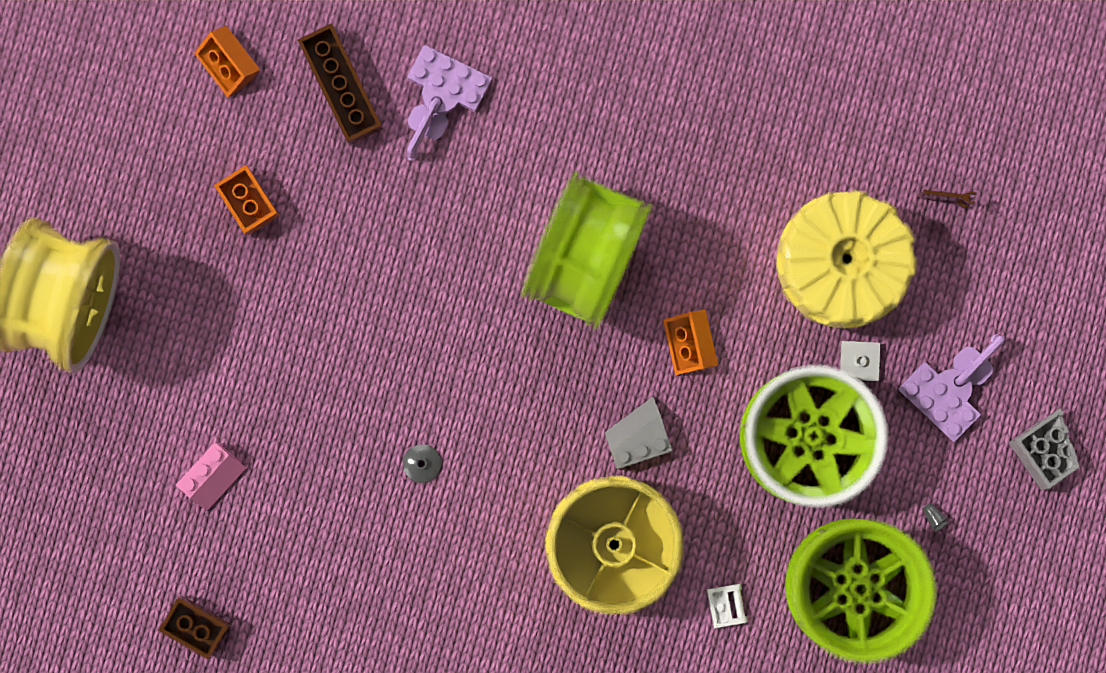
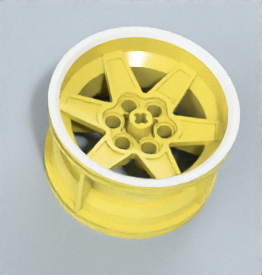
[0,217,120,373]

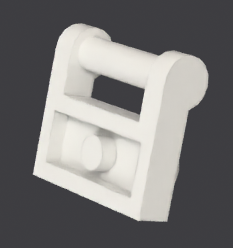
[707,583,748,628]

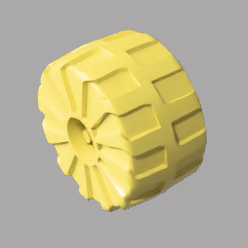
[776,191,916,328]
[546,476,683,614]

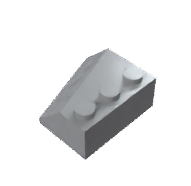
[604,397,672,469]
[1008,408,1079,490]

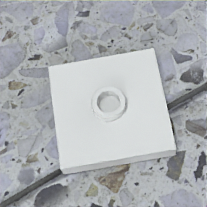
[840,341,880,381]

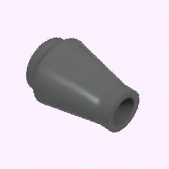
[922,503,949,532]

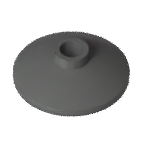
[403,444,441,483]

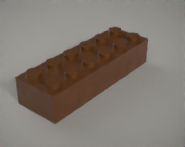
[297,23,383,146]

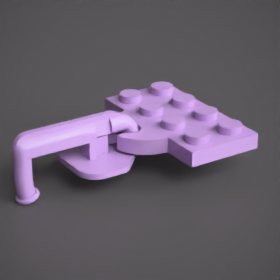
[407,45,492,161]
[897,334,1005,442]

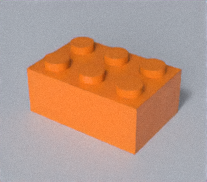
[214,165,280,236]

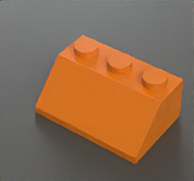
[194,25,260,98]
[663,309,718,375]

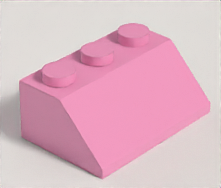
[176,442,246,511]

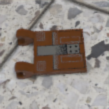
[917,190,976,208]

